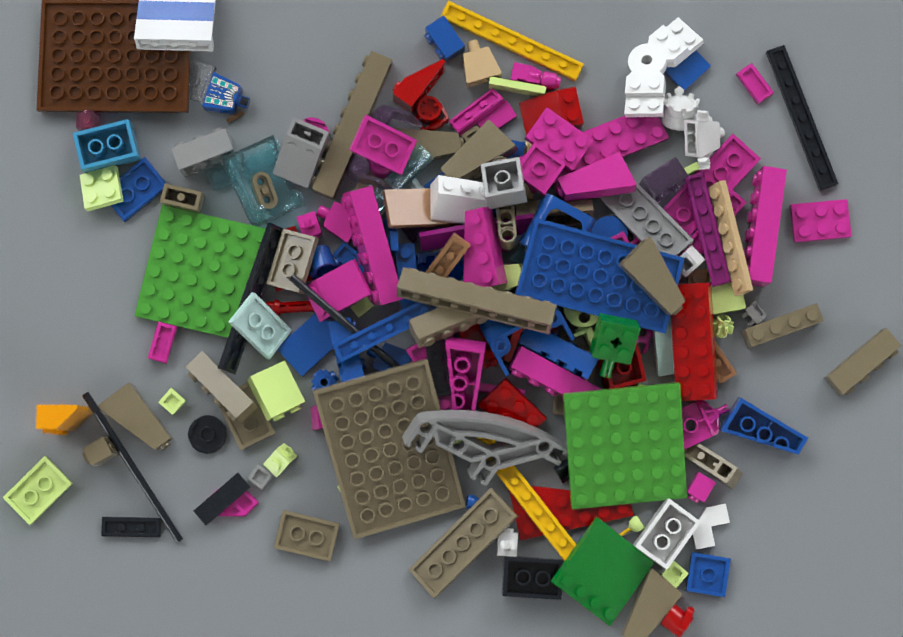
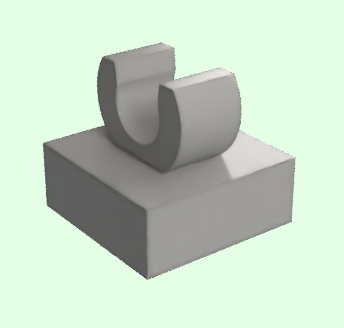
[741,301,767,326]

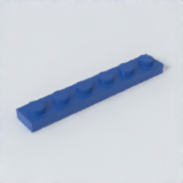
[332,302,439,362]

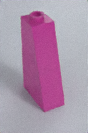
[555,152,637,202]

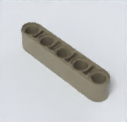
[492,156,517,250]

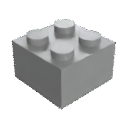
[481,157,527,209]

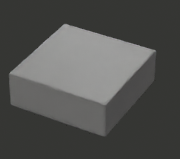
[247,463,274,490]

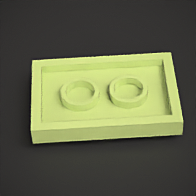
[2,456,73,525]

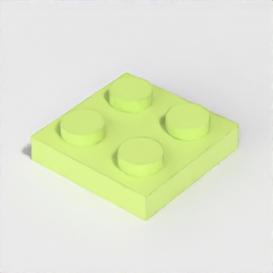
[80,165,123,212]

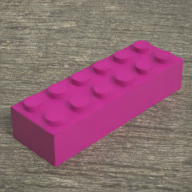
[743,166,787,288]
[341,186,403,305]

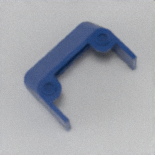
[479,306,575,376]

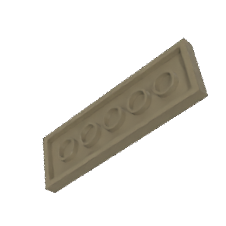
[408,488,519,598]

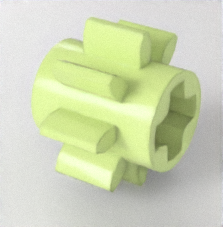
[713,314,734,338]

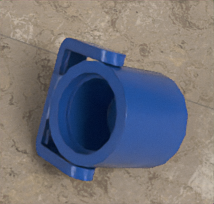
[309,245,341,280]

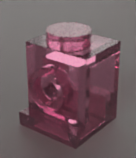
[76,110,101,131]

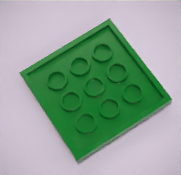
[551,517,655,626]

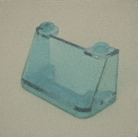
[222,135,305,226]

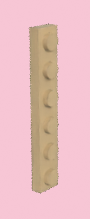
[708,181,753,296]

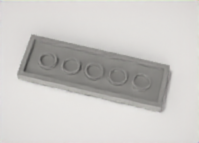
[598,181,694,256]

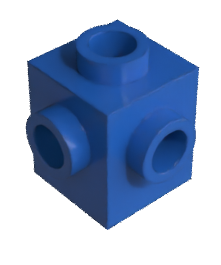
[311,369,339,390]

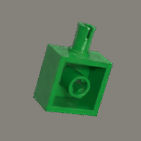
[590,313,641,378]

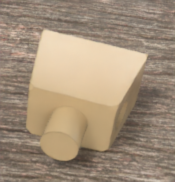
[463,40,502,88]

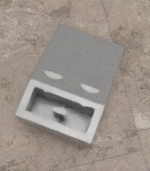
[273,117,330,189]

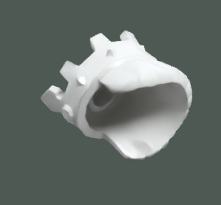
[660,86,700,131]

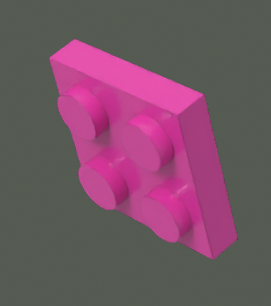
[521,142,566,196]

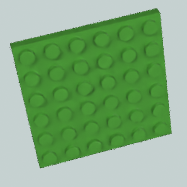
[134,205,266,338]
[563,382,687,509]

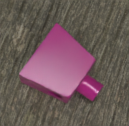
[316,202,354,245]

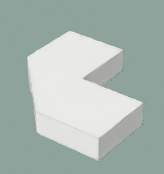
[692,504,730,550]

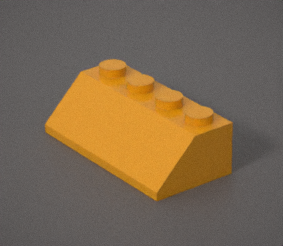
[36,405,93,435]

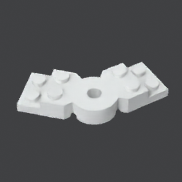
[624,17,704,117]

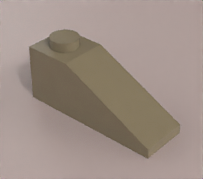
[684,443,743,490]

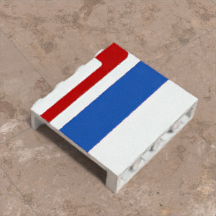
[134,0,216,51]

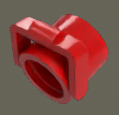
[414,96,449,131]
[660,604,694,637]

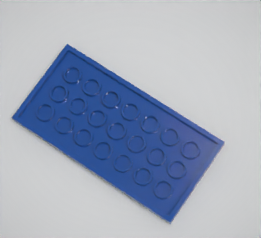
[515,218,685,334]

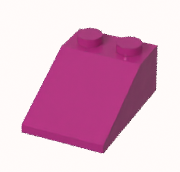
[307,259,372,322]

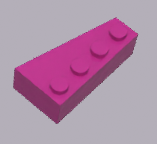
[464,207,507,287]
[445,337,486,411]

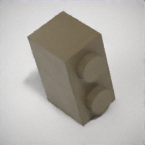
[160,183,205,214]
[82,437,120,466]

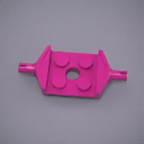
[682,400,730,450]

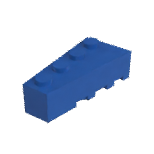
[327,317,367,382]
[517,328,599,380]
[719,396,808,455]

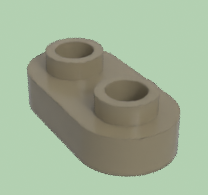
[250,172,278,210]

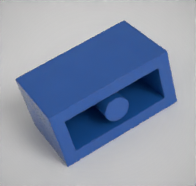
[424,15,465,63]

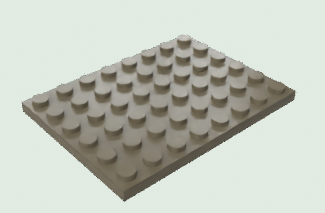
[313,358,466,539]

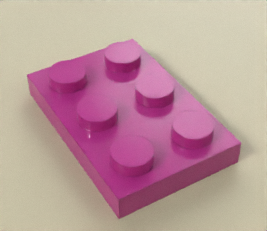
[525,108,594,172]
[349,115,417,175]
[789,199,852,243]

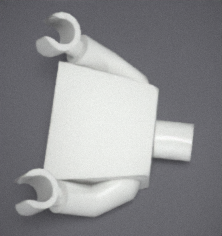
[684,110,725,170]

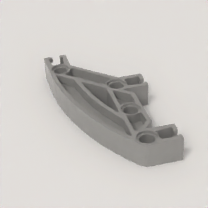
[402,410,567,486]

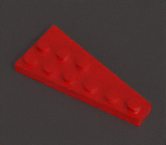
[509,486,634,540]

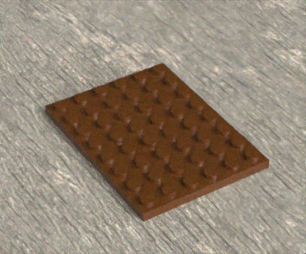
[37,0,191,113]

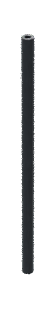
[289,274,401,368]
[82,392,183,543]

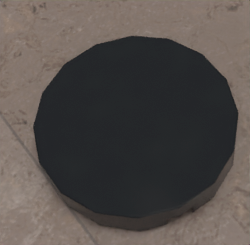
[188,415,227,454]

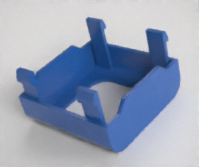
[519,194,596,248]

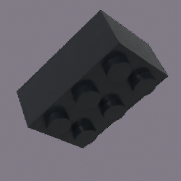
[501,556,564,600]

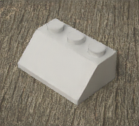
[430,175,488,225]

